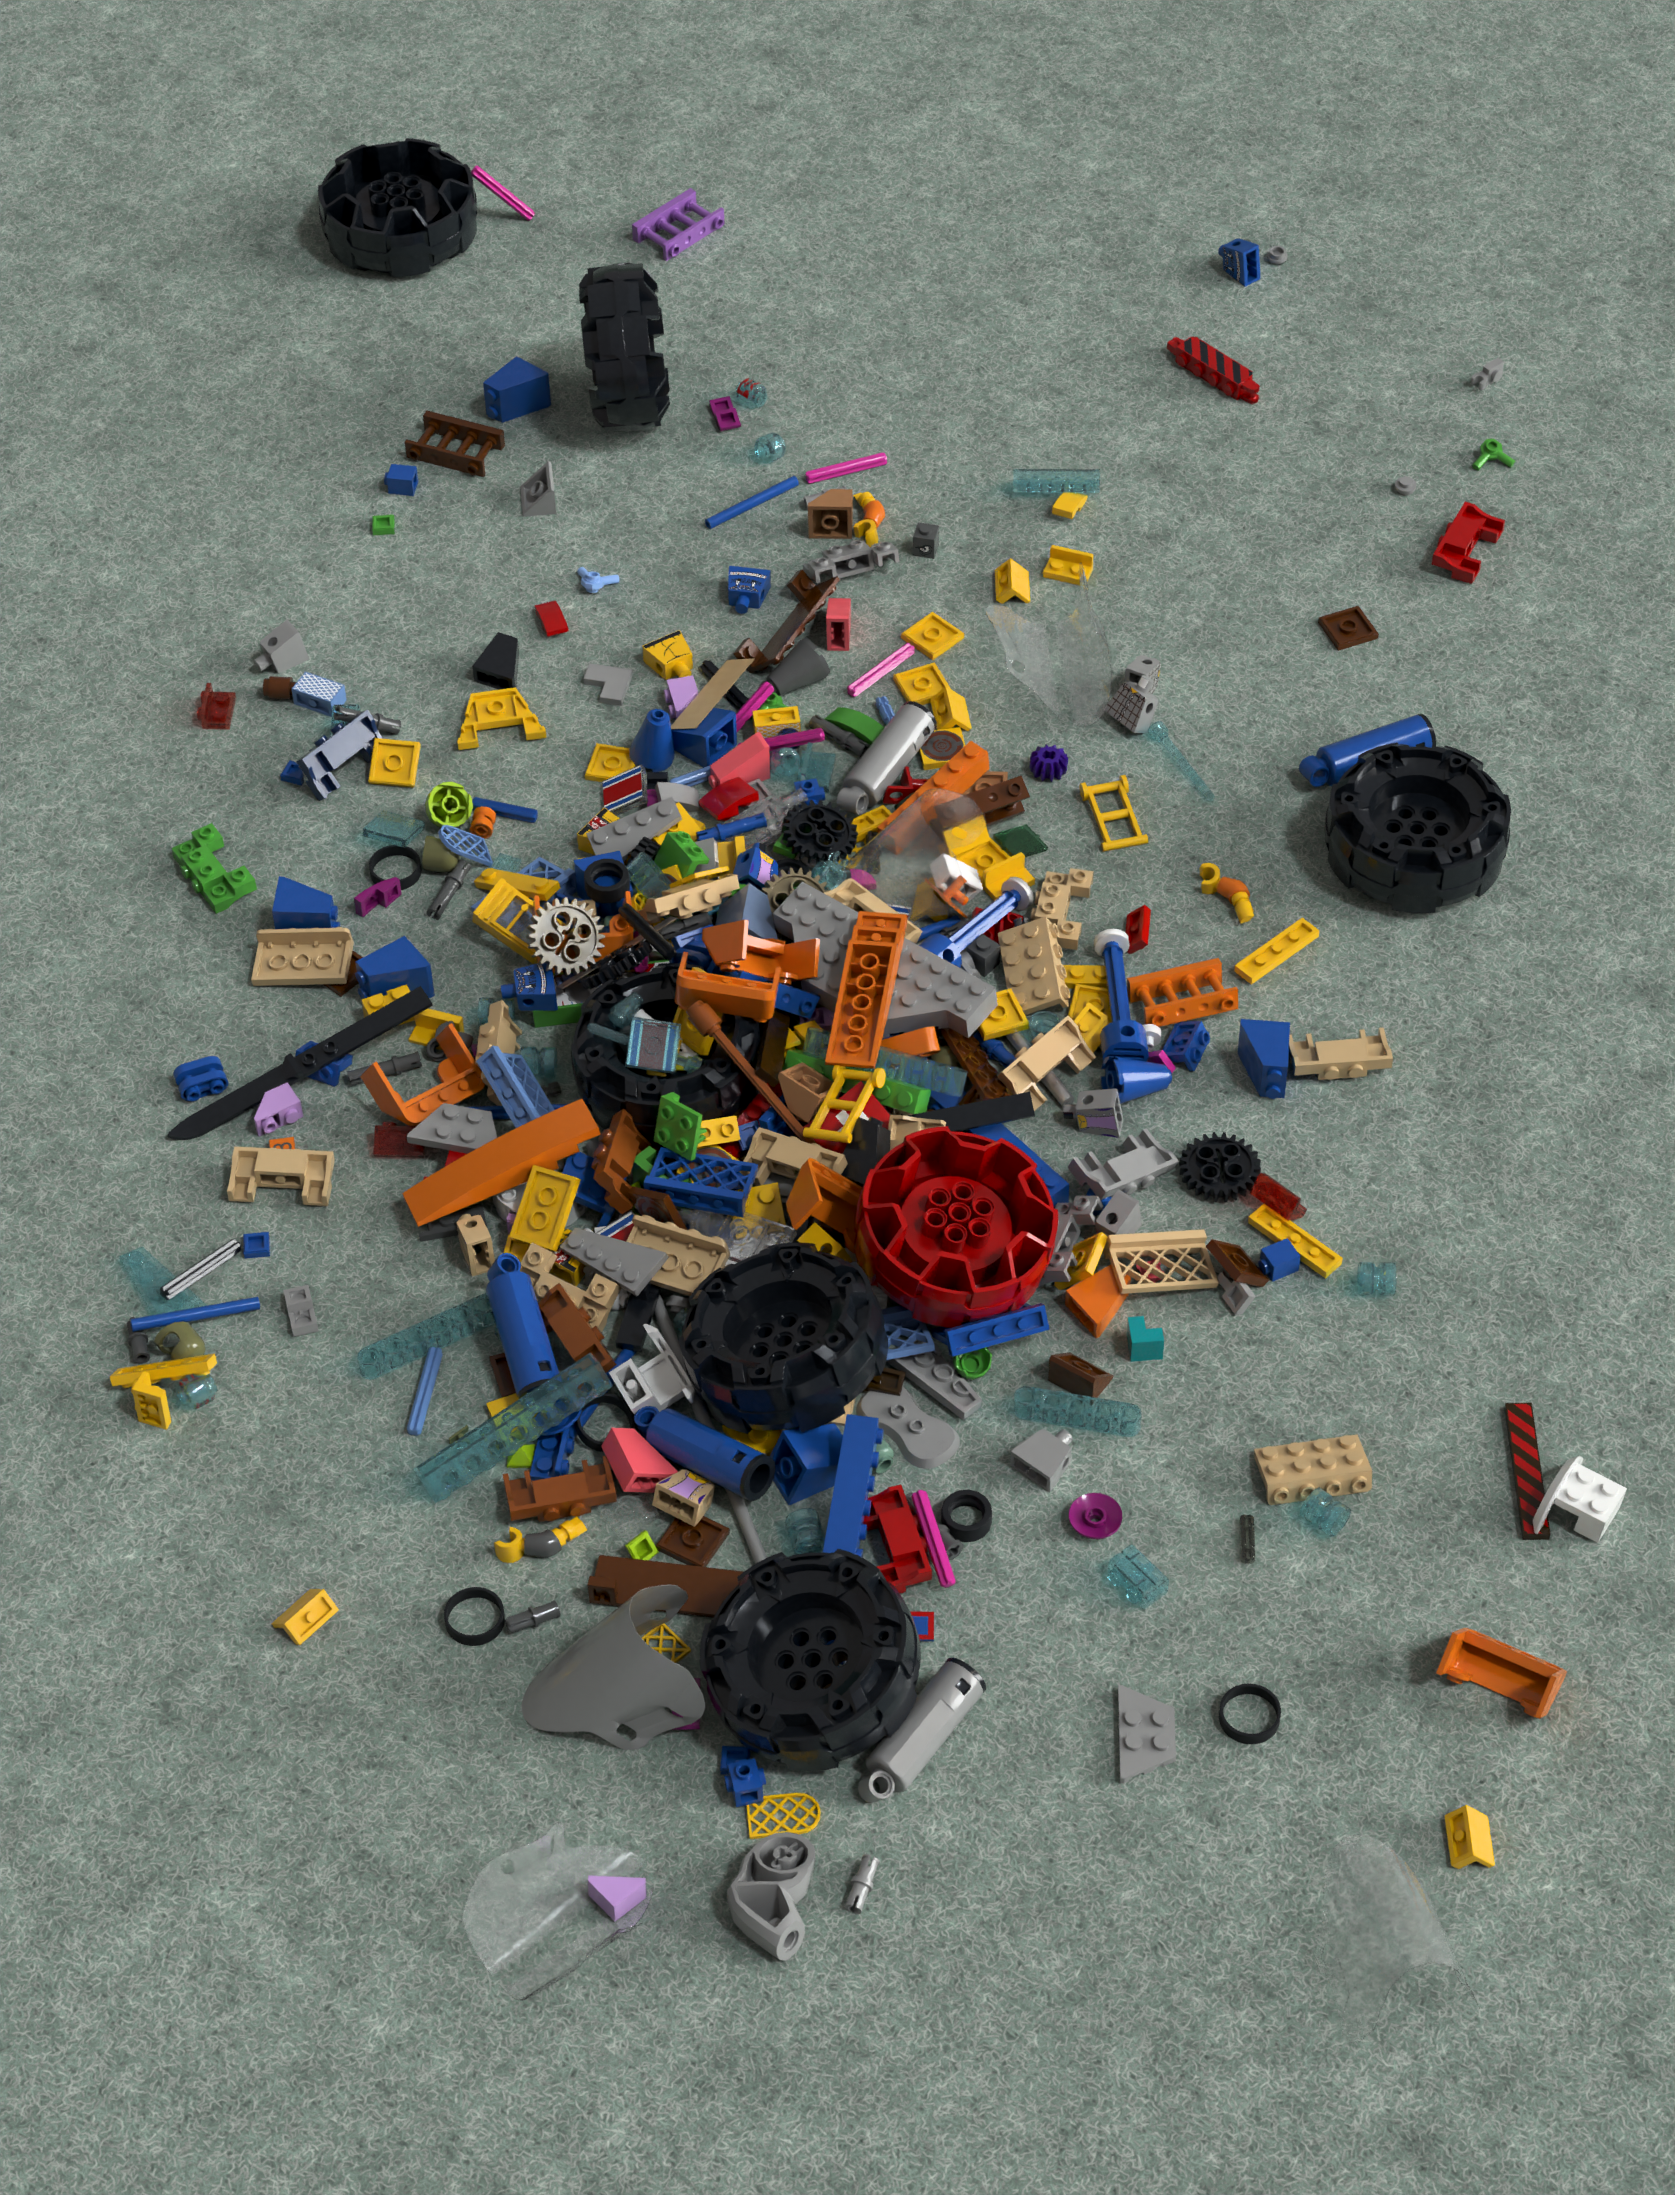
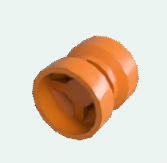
[470,806,496,839]

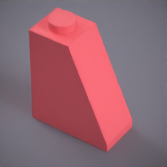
[826,598,851,651]
[708,732,770,789]
[601,1428,678,1493]

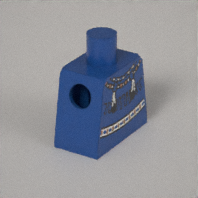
[1218,238,1261,287]
[728,566,771,614]
[501,963,558,1011]

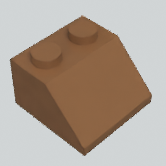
[808,489,853,539]
[778,1062,842,1123]

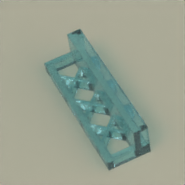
[1013,469,1100,493]

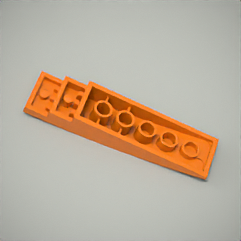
[825,911,908,1069]
[402,1099,601,1227]

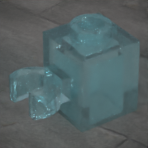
[811,851,849,890]

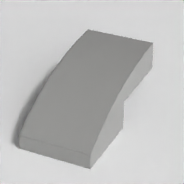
[655,782,702,811]
[283,1285,319,1337]

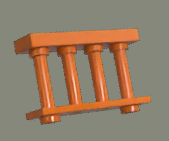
[1127,958,1238,1027]

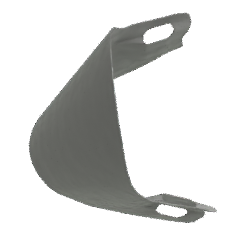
[522,1585,706,1750]

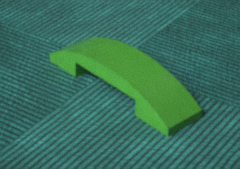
[824,707,885,745]

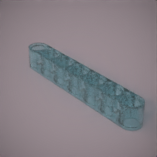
[802,1027,968,1097]
[357,1293,496,1380]

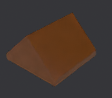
[1048,1352,1114,1404]

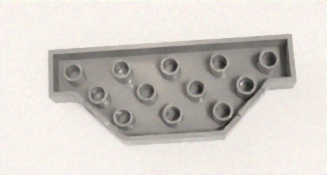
[773,882,998,1038]

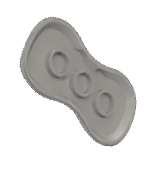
[856,1386,960,1469]

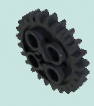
[781,800,858,865]
[579,939,653,990]
[1179,1132,1261,1202]

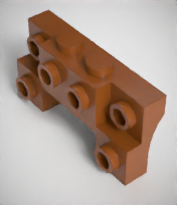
[591,1108,652,1214]
[538,1283,617,1399]
[503,1456,617,1522]

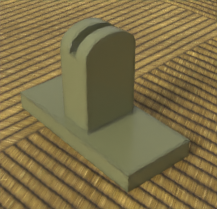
[449,1425,470,1447]

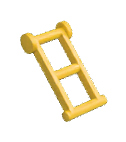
[1079,775,1148,852]
[803,1065,886,1143]

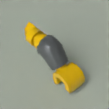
[494,1517,587,1563]

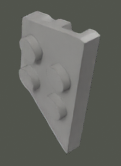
[407,1103,497,1154]
[1118,1685,1176,1783]

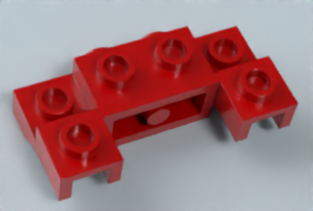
[1432,501,1505,584]
[863,1484,932,1594]

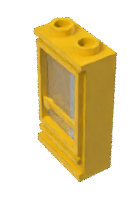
[472,878,571,964]

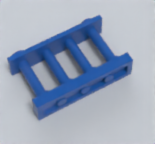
[706,959,820,1019]

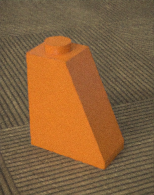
[1065,1264,1131,1338]

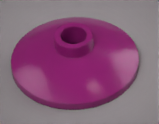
[1069,1493,1122,1539]

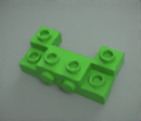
[172,823,257,914]

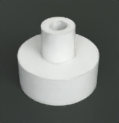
[1142,1024,1161,1050]

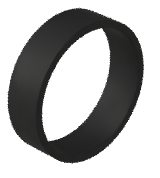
[369,845,422,890]
[576,1393,635,1452]
[444,1587,505,1646]
[1219,1684,1281,1744]

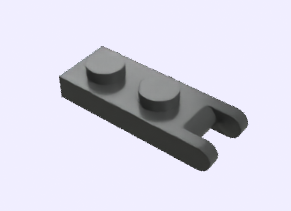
[419,1205,487,1242]

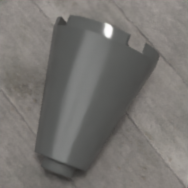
[767,638,830,696]

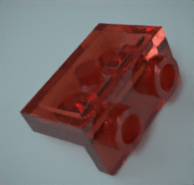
[197,683,236,730]
[373,1122,425,1158]
[1250,1173,1307,1221]

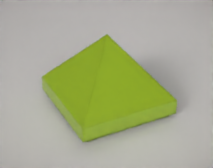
[507,1444,535,1468]
[624,1530,659,1560]

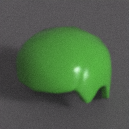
[953,1347,992,1380]

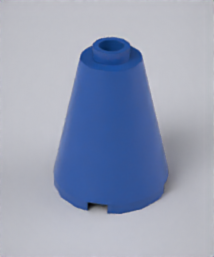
[629,709,675,772]
[1101,1056,1172,1104]

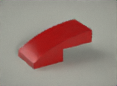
[534,600,569,637]

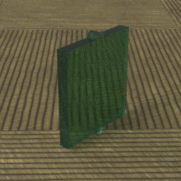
[993,824,1048,857]

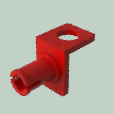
[883,766,929,804]

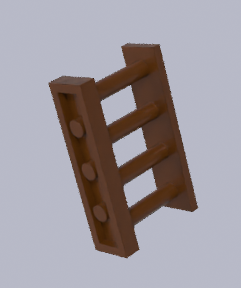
[405,410,505,477]
[930,776,1030,843]

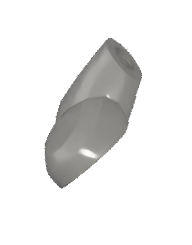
[727,1832,816,1961]

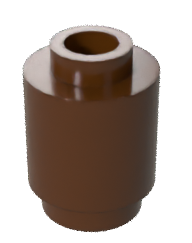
[263,676,297,700]

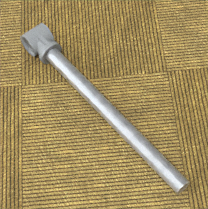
[960,951,1075,1107]

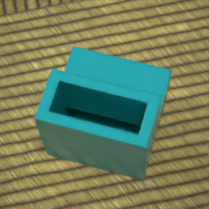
[1126,1316,1164,1362]

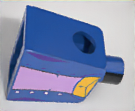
[733,843,778,891]

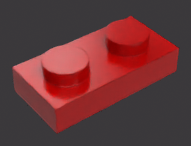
[1125,905,1151,954]

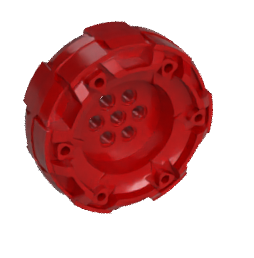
[854,1126,1058,1328]

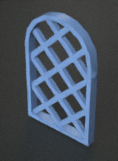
[438,825,493,867]

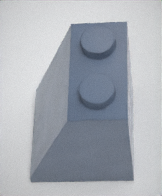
[715,883,778,939]

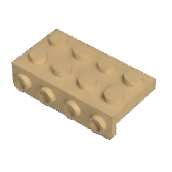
[998,916,1070,1015]
[251,927,354,986]
[626,1215,730,1296]
[1254,1435,1372,1505]

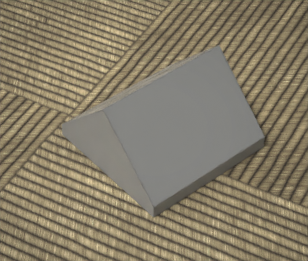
[520,461,556,517]

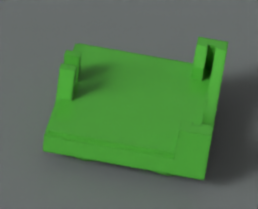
[654,1092,707,1161]

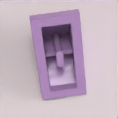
[588,1875,646,1922]

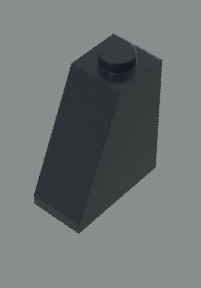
[472,632,519,690]
[841,1117,891,1186]

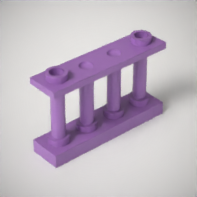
[632,188,725,261]

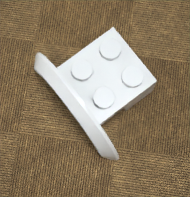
[609,1324,696,1415]
[1533,1456,1627,1543]

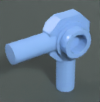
[577,567,619,593]

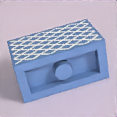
[292,672,347,717]

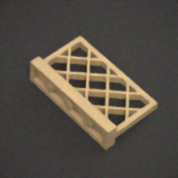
[1103,1229,1219,1294]

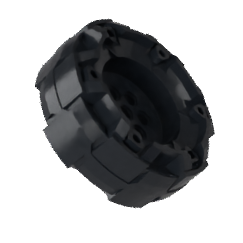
[318,138,477,277]
[579,262,670,433]
[1324,742,1511,914]
[571,963,762,1141]
[678,1243,888,1434]
[700,1549,921,1771]

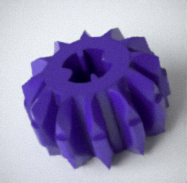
[1029,744,1068,782]

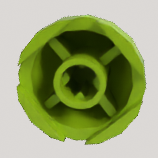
[425,782,473,828]

